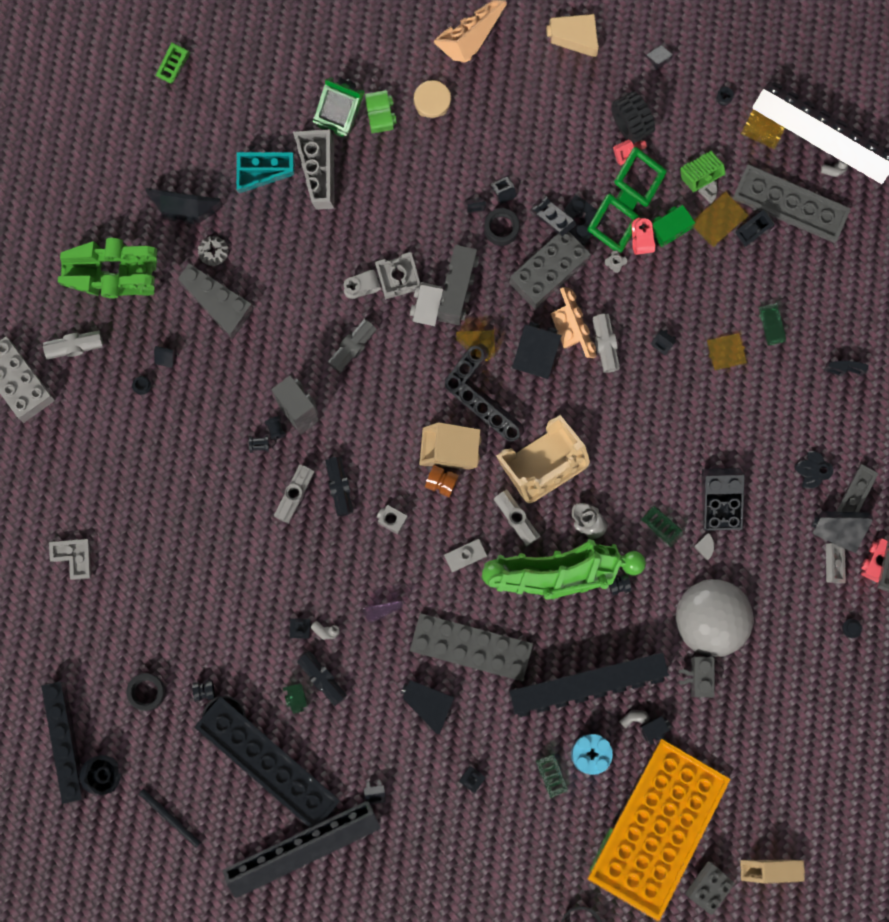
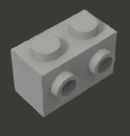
[410,282,443,326]

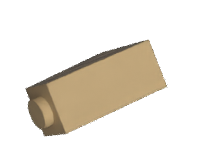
[546,14,598,57]
[740,860,805,883]

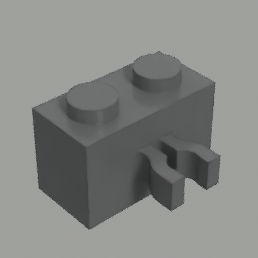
[678,657,714,698]

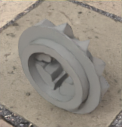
[198,236,228,266]

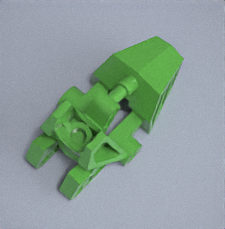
[58,238,157,298]

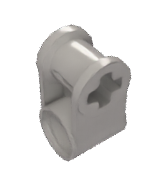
[344,270,381,299]

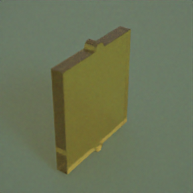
[707,333,747,371]

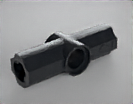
[325,457,353,517]
[297,651,348,706]

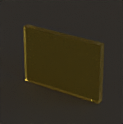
[694,192,748,247]

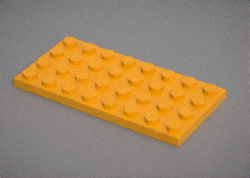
[587,739,731,921]

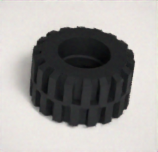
[611,91,655,144]

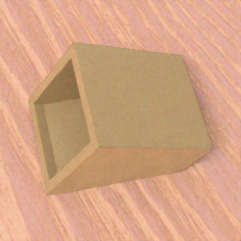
[420,422,481,470]

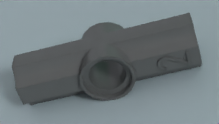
[328,319,377,373]

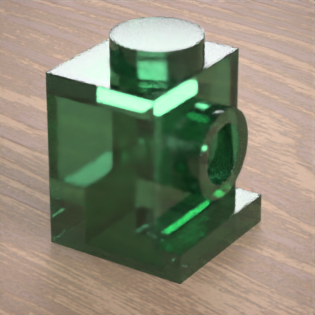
[283,683,308,714]

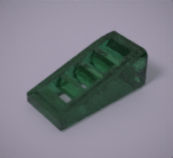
[641,506,683,547]
[535,754,568,798]

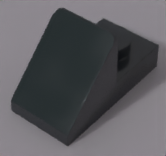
[735,209,775,247]

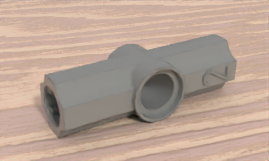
[592,314,620,373]
[43,331,103,360]
[274,465,315,524]
[493,490,540,547]

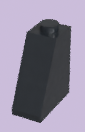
[811,511,873,553]
[401,680,454,735]

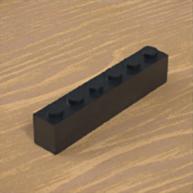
[41,681,87,804]

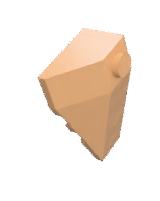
[434,0,506,62]

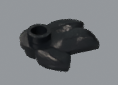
[794,451,834,489]

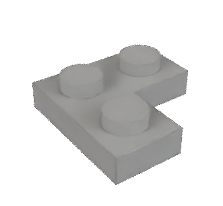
[49,539,91,580]

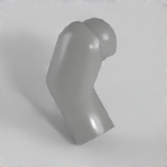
[820,160,848,177]
[310,621,340,640]
[619,710,650,729]

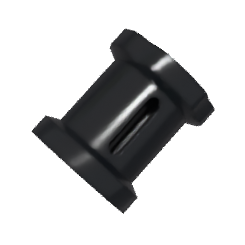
[264,416,287,441]
[249,435,270,453]

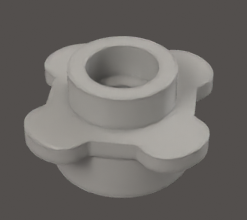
[605,251,627,273]

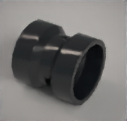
[609,573,631,596]
[192,680,215,702]

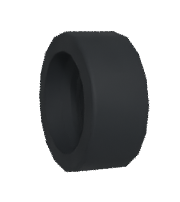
[484,208,520,246]
[126,673,166,711]

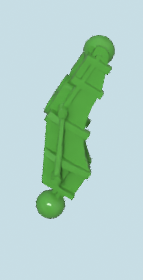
[482,539,646,600]

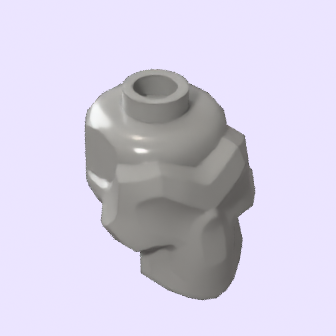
[572,503,607,539]

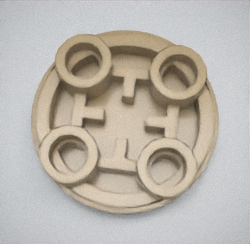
[414,81,451,118]

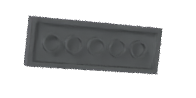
[732,164,851,243]
[410,613,533,682]

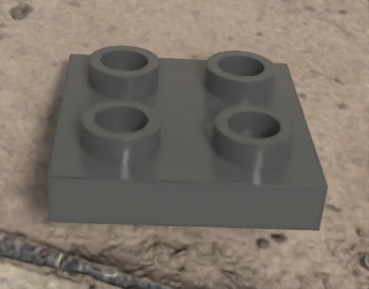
[685,861,735,916]

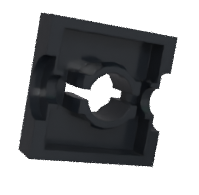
[563,195,606,246]

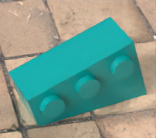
[237,152,295,193]

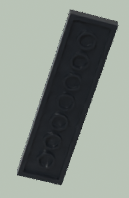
[194,697,340,828]

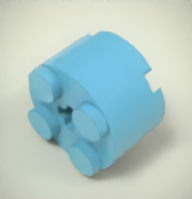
[571,734,613,775]

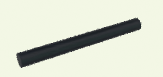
[138,789,202,848]

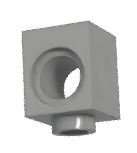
[377,505,408,535]

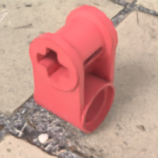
[631,218,655,255]

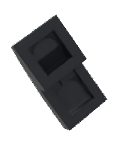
[824,361,869,377]

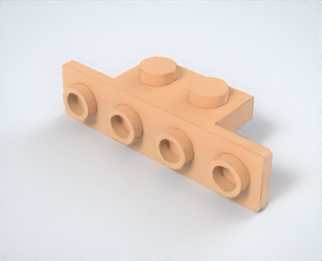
[550,287,597,358]

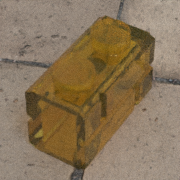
[741,110,785,149]

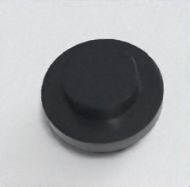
[132,376,151,395]
[842,619,862,638]

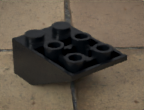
[701,468,744,531]

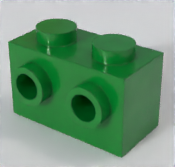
[652,205,695,248]

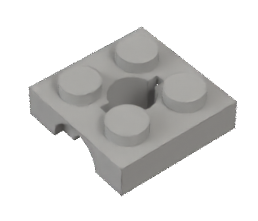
[375,252,420,299]

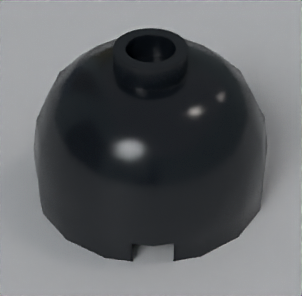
[79,755,121,796]

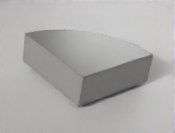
[698,180,717,204]
[694,533,714,561]

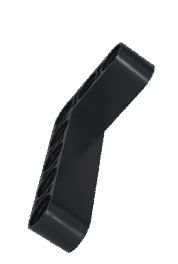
[445,344,524,441]

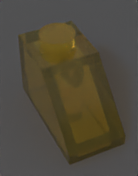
[456,330,495,360]

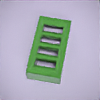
[155,43,190,85]

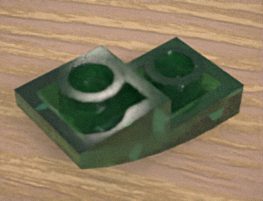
[758,303,786,346]

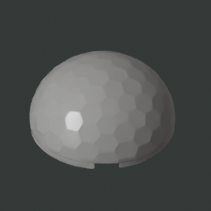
[676,579,754,657]

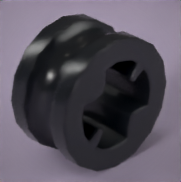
[716,87,734,106]

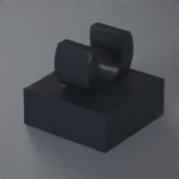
[651,329,676,355]
[290,618,310,639]
[459,766,486,794]
[364,780,386,805]

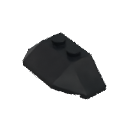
[146,188,223,224]

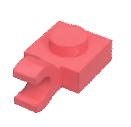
[613,139,647,165]

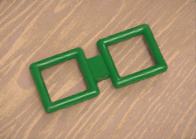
[588,147,667,254]

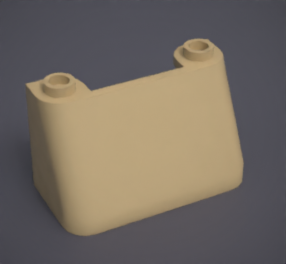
[496,415,590,503]

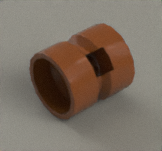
[425,465,459,498]

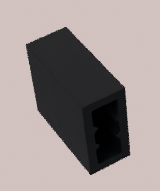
[512,322,562,379]

